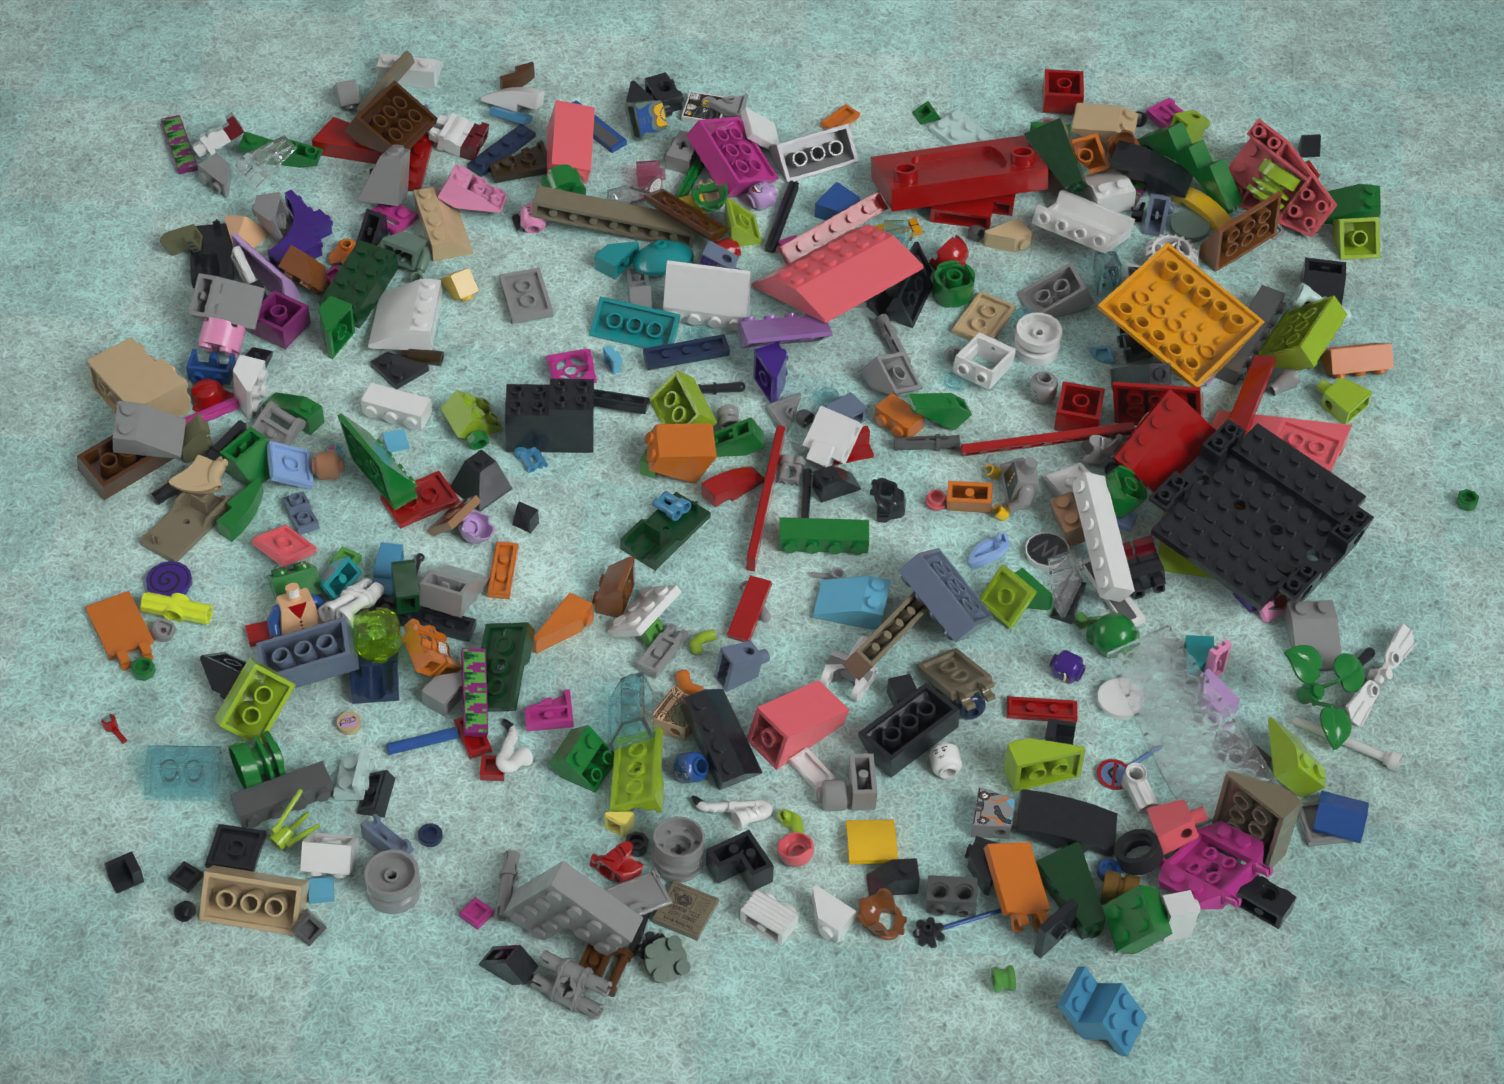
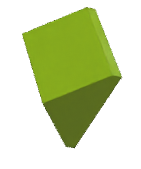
[724,197,762,246]

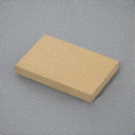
[951,291,1017,341]

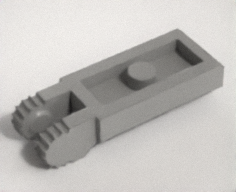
[636,623,688,679]

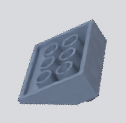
[898,548,995,643]

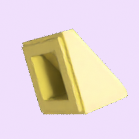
[604,812,635,837]

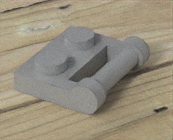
[252,401,306,446]

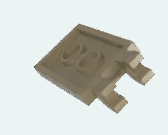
[916,648,996,711]

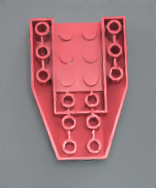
[1211,410,1352,472]

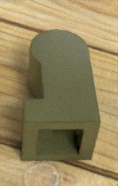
[160,224,203,256]

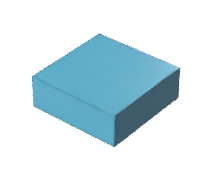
[382,429,409,453]
[308,876,335,904]

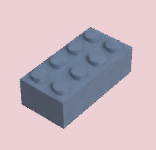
[256,617,360,688]

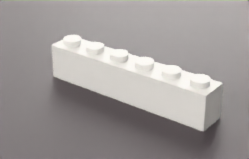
[1071,472,1135,602]

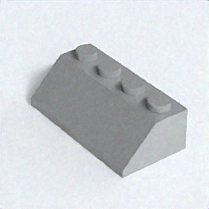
[769,124,859,183]

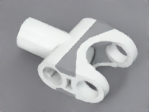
[820,636,878,702]

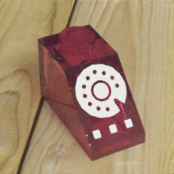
[636,160,666,202]

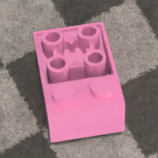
[437,164,508,213]

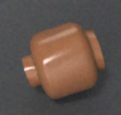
[312,451,345,480]

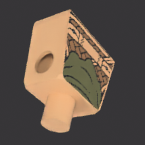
[650,686,692,741]

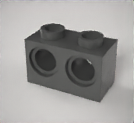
[926,875,978,917]

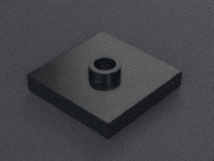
[1034,898,1079,959]

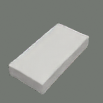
[231,245,257,284]
[788,747,837,792]

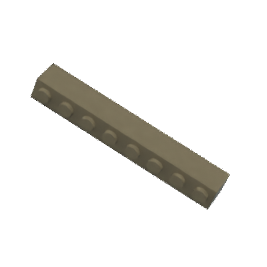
[532,186,696,248]

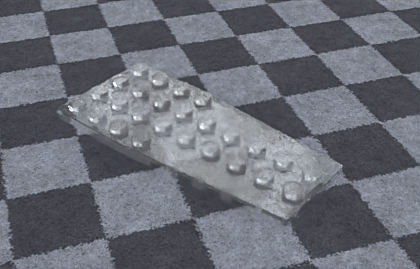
[1107,625,1280,829]

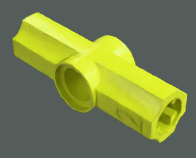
[140,592,213,625]

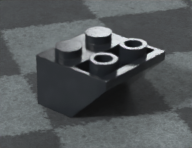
[1300,257,1346,305]

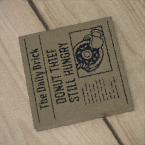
[652,881,719,941]

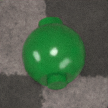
[1086,613,1140,659]

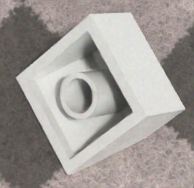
[300,832,360,878]

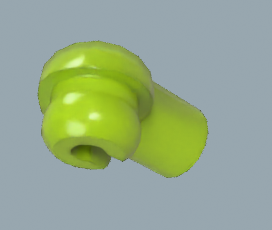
[688,629,717,655]

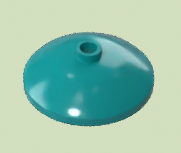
[633,240,694,276]

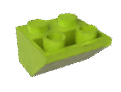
[441,390,503,440]

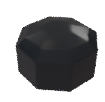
[625,831,649,857]

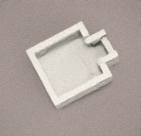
[803,406,863,467]

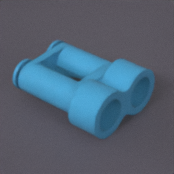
[514,447,548,473]
[652,491,691,521]

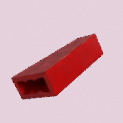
[312,117,383,164]

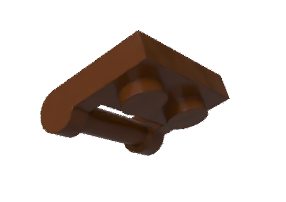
[579,943,634,997]

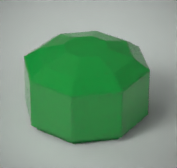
[467,430,489,450]
[1456,489,1479,511]
[131,657,156,681]

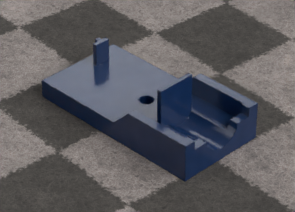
[350,620,400,704]

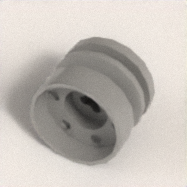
[652,816,705,883]

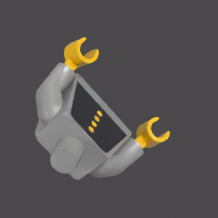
[985,457,1039,521]

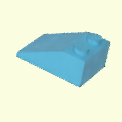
[813,576,891,630]

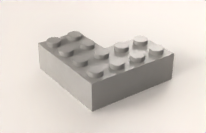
[504,861,643,956]

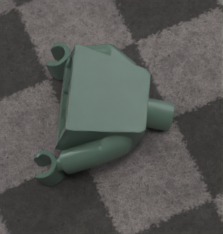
[378,231,430,282]

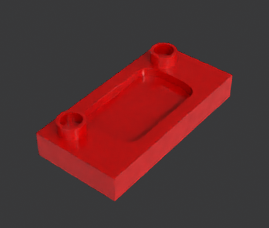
[871,135,1048,212]

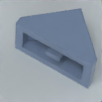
[1143,194,1171,236]

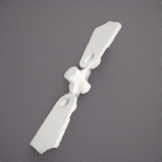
[1346,623,1416,727]

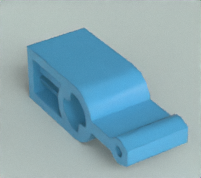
[372,542,404,598]

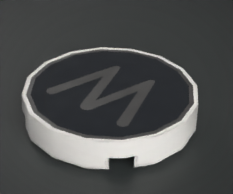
[1025,532,1070,571]

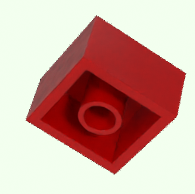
[1042,69,1084,114]
[1054,381,1105,431]

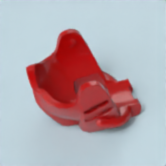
[589,841,644,883]

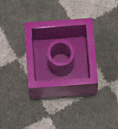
[251,290,311,349]

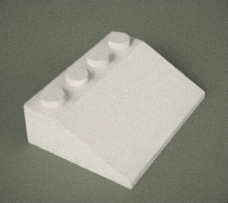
[663,260,751,331]
[368,279,442,350]

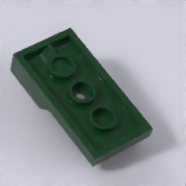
[620,492,711,571]
[481,622,535,712]

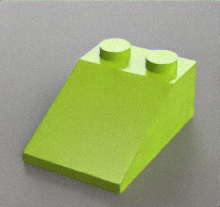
[1268,717,1326,797]
[1003,738,1086,792]

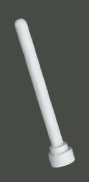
[1292,717,1403,772]

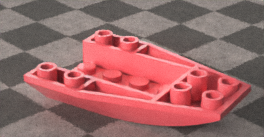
[1228,118,1337,238]

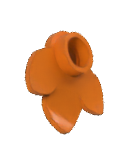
[329,239,356,265]

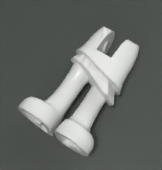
[318,578,384,630]

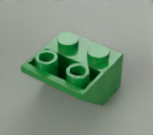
[219,427,270,486]
[266,561,323,601]
[548,725,614,793]

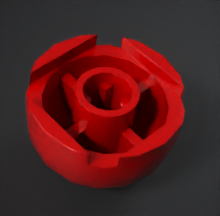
[929,235,969,270]

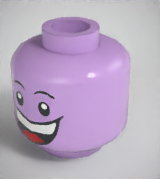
[746,181,778,211]

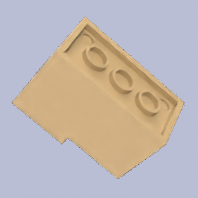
[87,337,191,417]

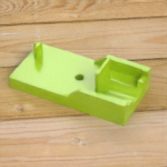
[610,726,664,813]

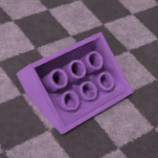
[738,313,832,348]

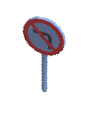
[1096,745,1162,790]

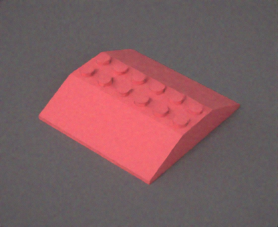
[751,224,924,323]

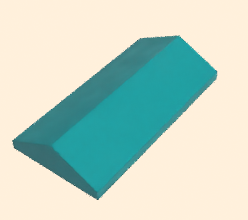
[589,296,681,348]

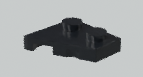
[370,352,429,389]

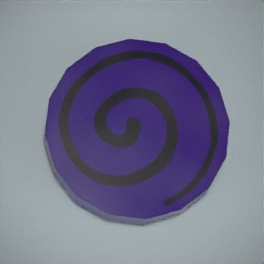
[146,561,193,596]

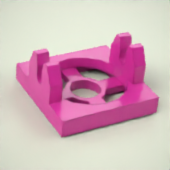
[546,348,597,383]

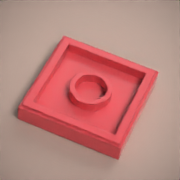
[252,524,317,567]

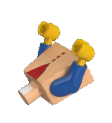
[267,583,326,638]

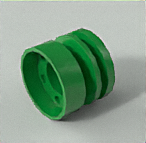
[228,731,286,789]

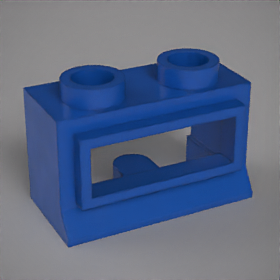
[186,349,236,385]

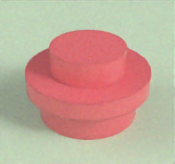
[925,490,947,511]

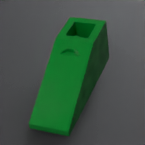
[906,393,972,430]

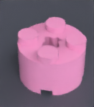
[198,317,246,358]

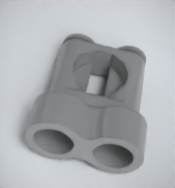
[778,454,806,486]

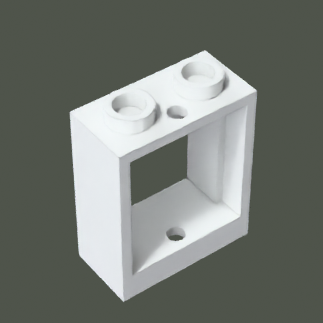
[952,332,1016,390]

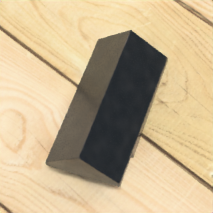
[884,241,933,328]

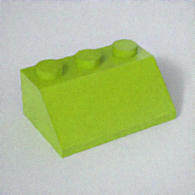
[650,370,717,426]
[214,657,296,743]

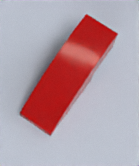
[701,467,765,507]

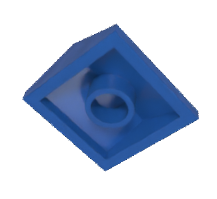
[1313,790,1369,844]

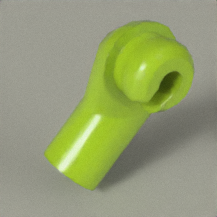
[777,809,804,833]

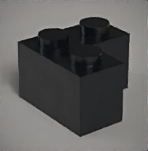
[706,830,774,892]

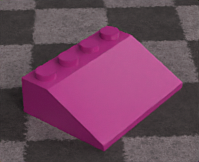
[686,116,779,198]

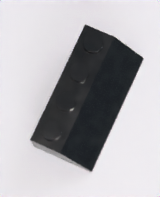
[858,682,960,778]
[680,689,763,791]

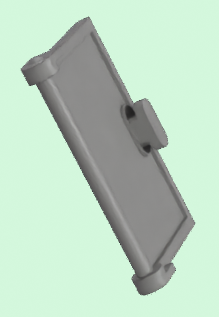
[604,869,673,916]

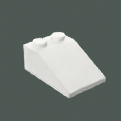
[1083,168,1136,212]

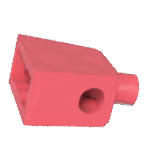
[1147,800,1208,855]

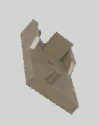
[139,492,232,562]

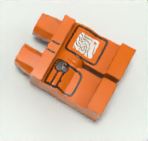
[401,619,462,678]

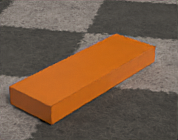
[487,541,519,599]

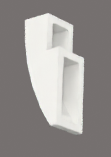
[481,87,545,112]

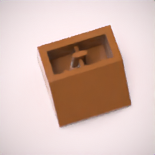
[278,245,329,295]

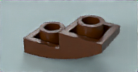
[500,62,535,89]

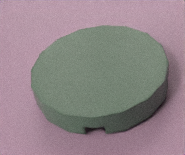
[1170,210,1210,242]

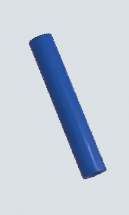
[386,727,459,755]

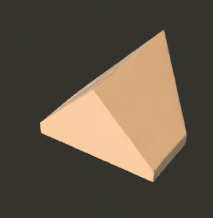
[224,215,270,248]

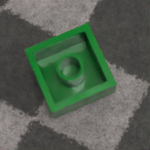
[1102,885,1173,954]

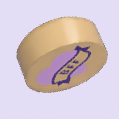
[337,712,361,735]

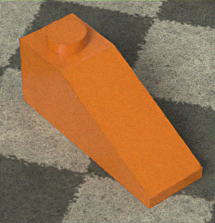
[533,592,595,654]

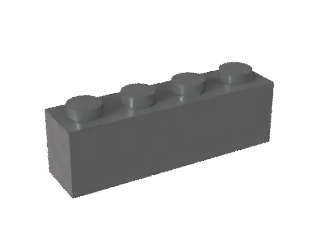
[230,761,334,828]

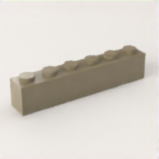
[842,591,928,681]

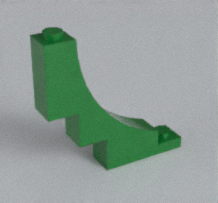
[1137,122,1243,214]

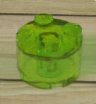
[353,607,402,663]

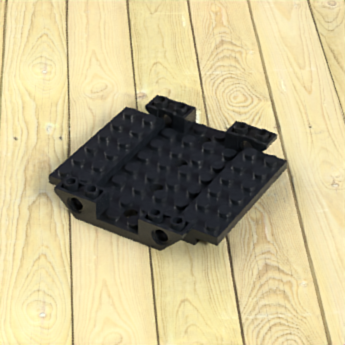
[1148,418,1374,611]

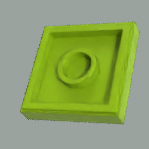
[979,565,1037,629]

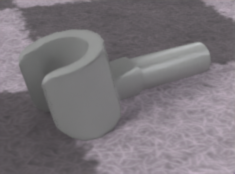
[811,567,844,579]

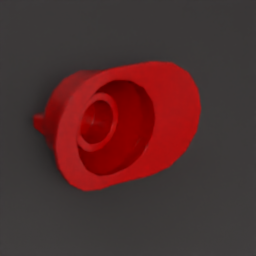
[191,379,234,412]

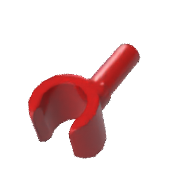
[101,714,128,744]

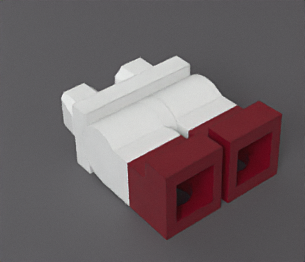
[192,112,244,157]
[429,112,490,161]

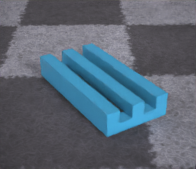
[489,106,533,125]

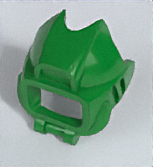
[691,182,728,212]

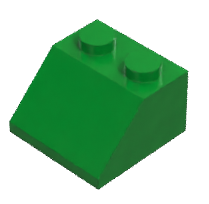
[318,296,355,359]

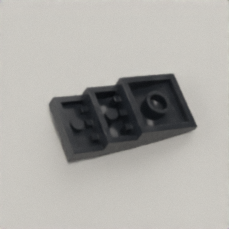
[1110,140,1193,198]
[1016,789,1118,857]

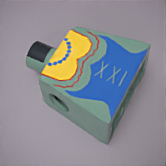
[625,100,673,141]

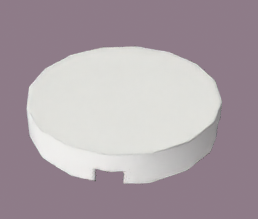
[1097,678,1144,720]

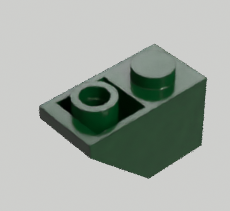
[391,559,420,615]

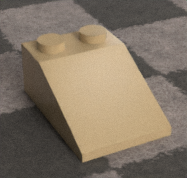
[1070,103,1139,147]

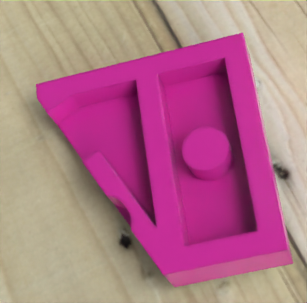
[524,689,574,731]

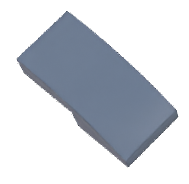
[282,491,320,535]

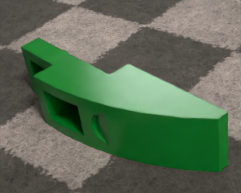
[238,131,323,168]

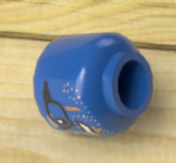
[673,752,709,783]

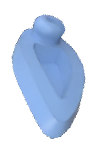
[968,533,1010,569]

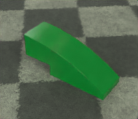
[216,477,264,542]

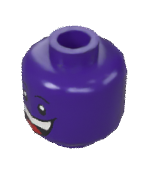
[1049,650,1086,684]

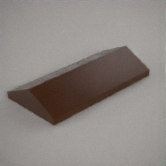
[643,189,729,242]

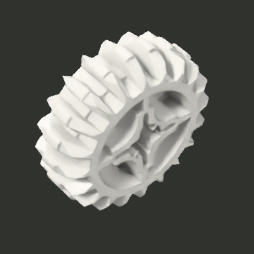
[1143,233,1199,266]

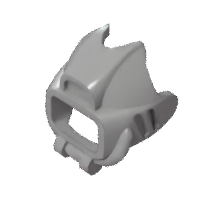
[1079,434,1123,466]

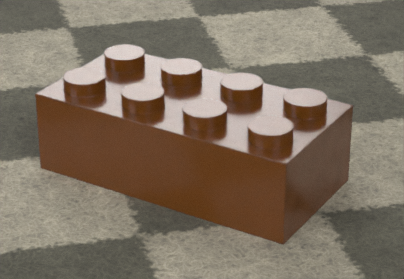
[77,435,174,500]

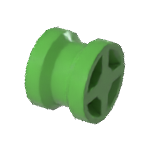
[991,965,1016,993]

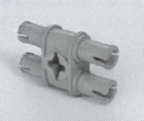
[531,950,612,1020]

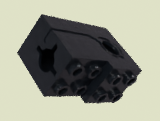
[505,378,594,453]

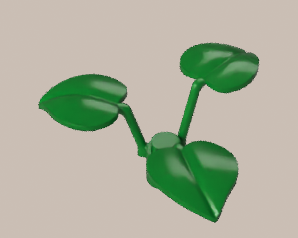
[1284,645,1365,750]

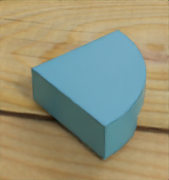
[1089,345,1115,364]

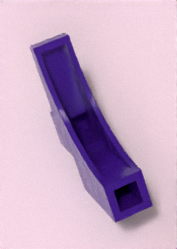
[267,189,333,273]

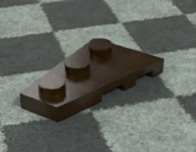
[489,140,547,183]

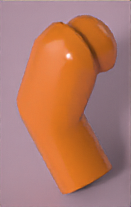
[675,669,704,695]

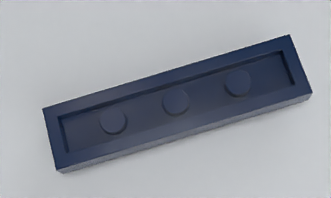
[467,124,536,177]
[643,334,730,370]

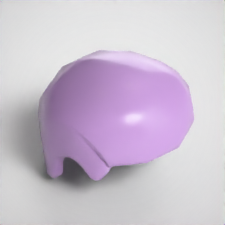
[459,510,495,544]

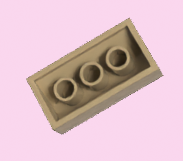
[413,187,473,262]
[199,865,309,936]

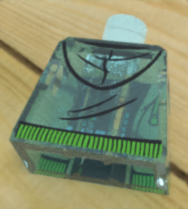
[1093,251,1122,297]

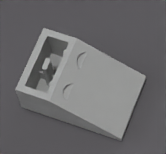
[188,273,265,330]
[419,565,490,618]

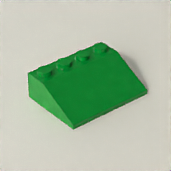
[337,413,418,510]

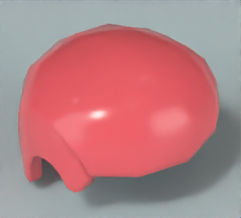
[776,832,814,867]

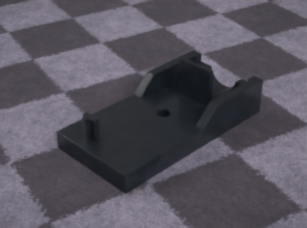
[190,219,234,288]

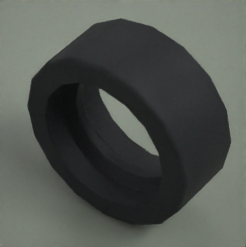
[1114,829,1163,875]

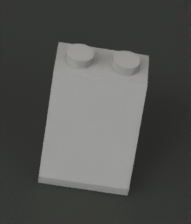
[358,145,410,206]

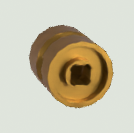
[1100,870,1140,902]

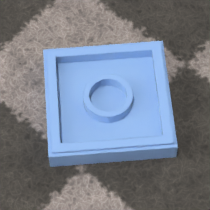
[266,441,314,489]

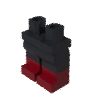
[1123,535,1166,600]

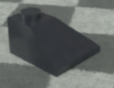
[450,449,512,512]
[200,652,246,699]

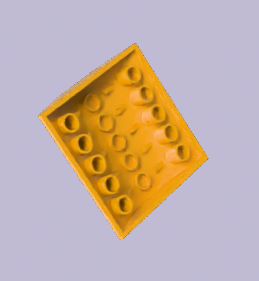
[1096,242,1265,387]

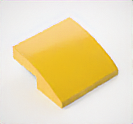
[846,819,898,864]

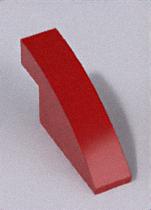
[930,194,1015,230]

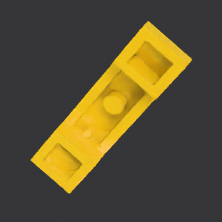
[1166,187,1232,231]

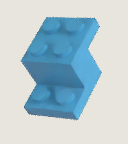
[1057,966,1147,1057]

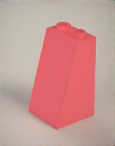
[546,100,595,184]
[747,680,849,770]

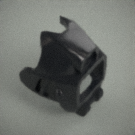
[870,478,906,523]

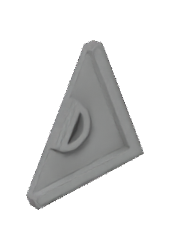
[707,93,748,118]
[765,392,801,435]

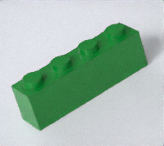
[779,517,869,555]

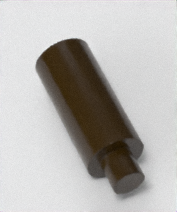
[400,349,444,366]

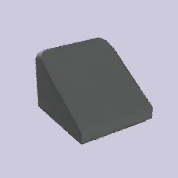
[291,908,327,946]

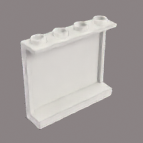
[1032,190,1135,254]

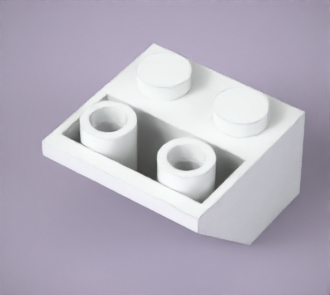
[233,355,269,419]

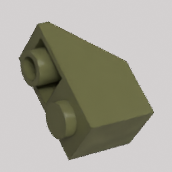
[182,414,213,463]

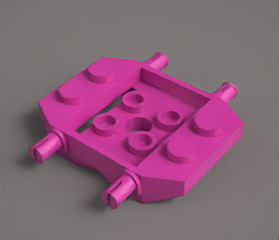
[1158,821,1273,910]

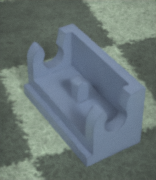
[360,814,414,854]

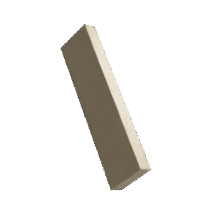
[357,50,415,113]

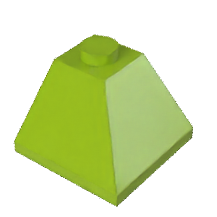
[1332,217,1380,260]

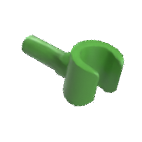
[1073,612,1103,629]

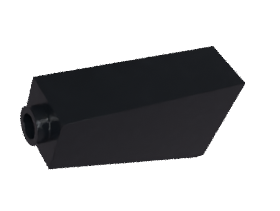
[1110,363,1172,390]

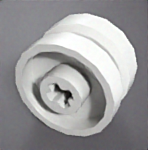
[1013,313,1063,366]

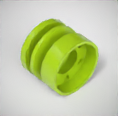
[1246,158,1301,210]

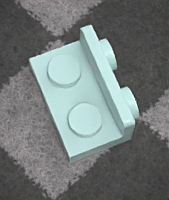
[333,748,374,800]

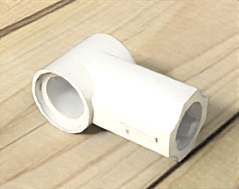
[1121,763,1159,813]

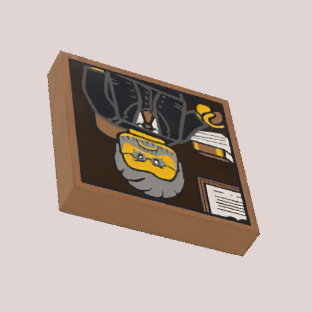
[426,495,481,536]

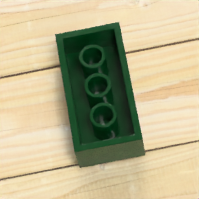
[319,240,399,329]

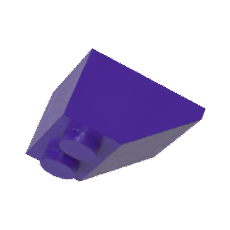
[753,342,788,403]

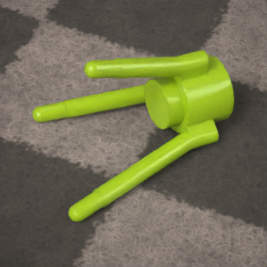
[268,789,320,851]

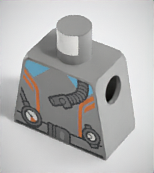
[970,787,1018,839]

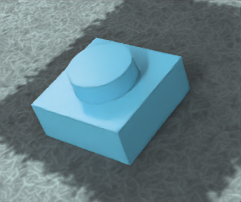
[603,345,622,374]

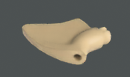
[169,455,228,494]

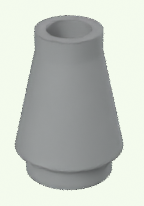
[1267,369,1300,396]

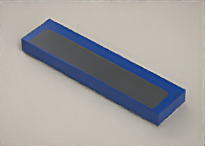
[572,100,627,153]

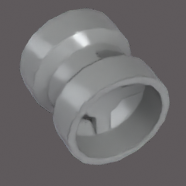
[717,404,740,429]

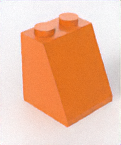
[645,423,717,483]

